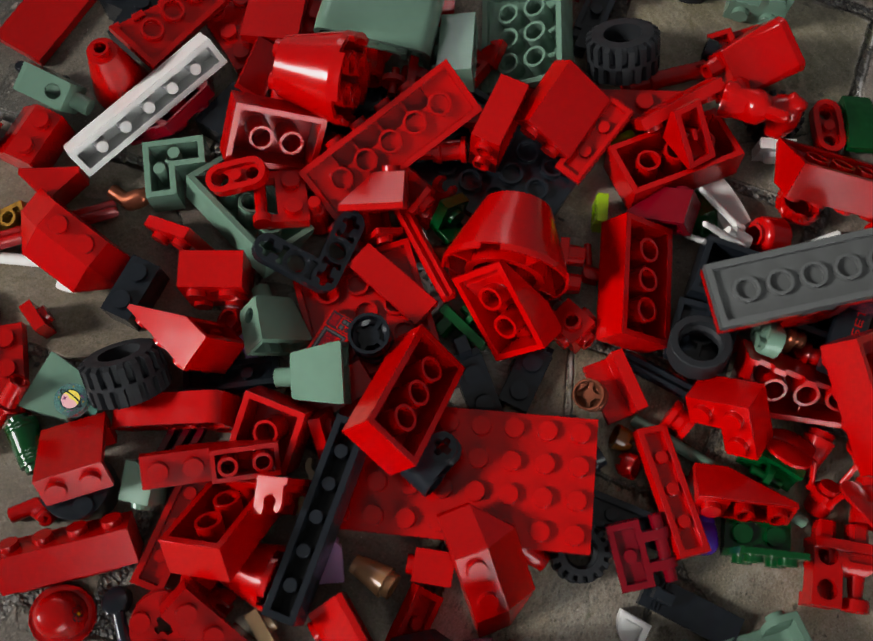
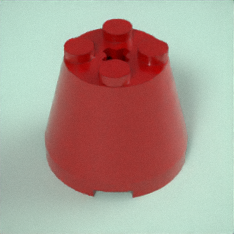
[268,30,371,127]

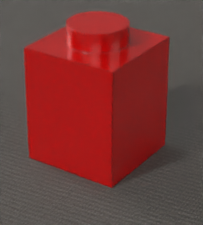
[405,547,454,588]

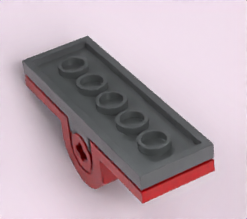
[700,227,873,335]

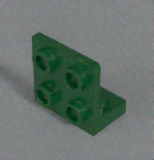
[720,518,811,569]

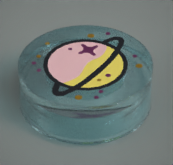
[54,383,90,418]

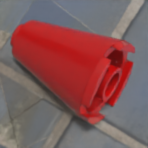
[86,37,149,110]
[219,542,287,612]

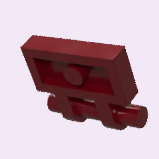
[605,512,679,594]

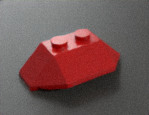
[21,187,131,293]
[436,503,535,638]

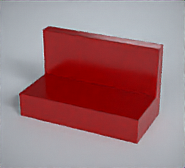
[582,348,649,425]

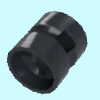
[348,313,394,364]

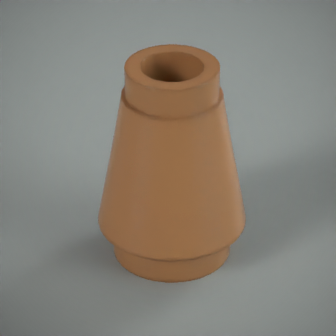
[349,554,401,599]

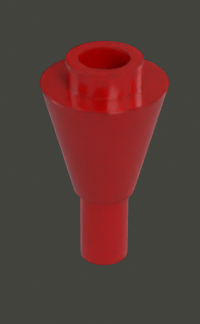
[308,196,335,235]

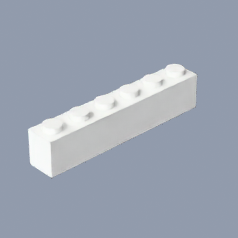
[63,32,227,177]

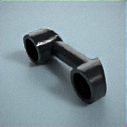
[101,586,133,641]

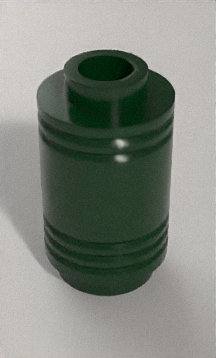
[4,413,42,476]

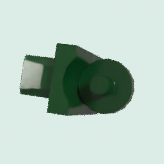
[435,303,488,351]
[736,449,806,492]

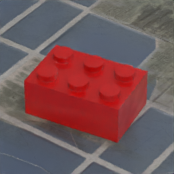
[219,90,328,170]
[158,479,280,582]

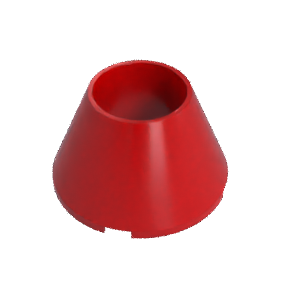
[441,190,570,300]

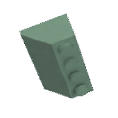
[186,155,315,279]

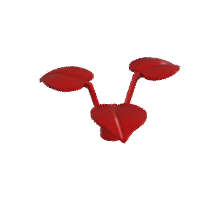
[766,429,873,528]

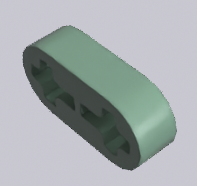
[750,322,786,359]

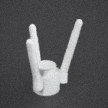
[685,187,753,248]

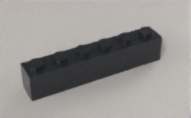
[261,414,367,627]

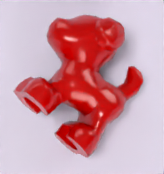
[717,76,808,140]

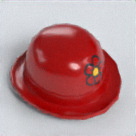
[29,584,97,641]

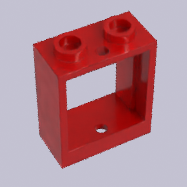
[468,73,529,173]

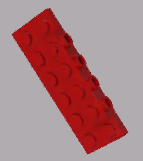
[298,59,483,220]

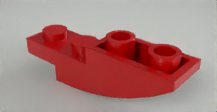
[138,440,282,490]

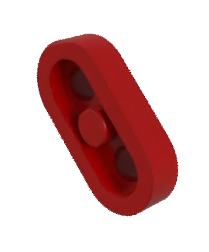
[808,99,847,154]
[205,156,269,197]

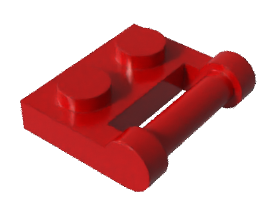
[251,169,310,229]

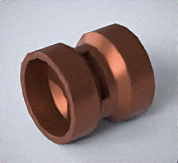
[572,378,608,412]

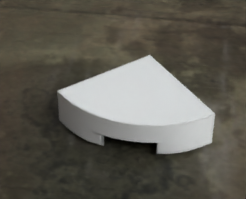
[616,608,652,641]

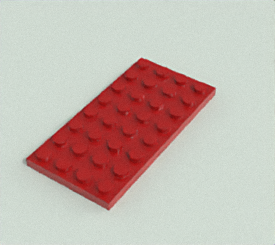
[339,399,599,556]

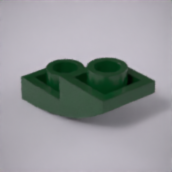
[838,95,873,153]

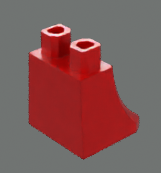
[700,16,806,104]

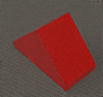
[662,98,716,169]
[18,166,90,206]

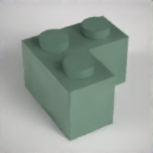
[722,0,795,25]
[142,135,212,213]

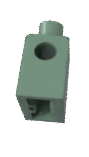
[13,61,95,116]
[240,284,313,356]
[273,340,352,404]
[18,351,106,423]

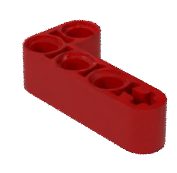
[111,389,243,433]

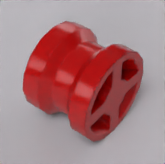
[659,399,695,440]

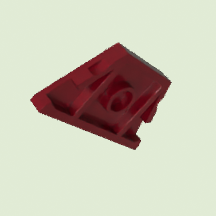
[130,75,215,146]

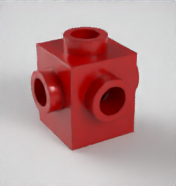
[554,298,597,354]

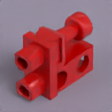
[798,519,873,615]

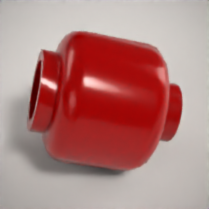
[745,216,793,252]

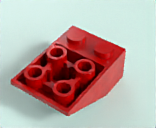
[127,304,244,374]

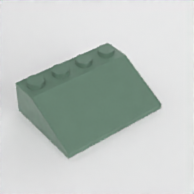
[481,0,574,96]

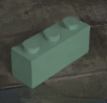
[431,12,479,92]

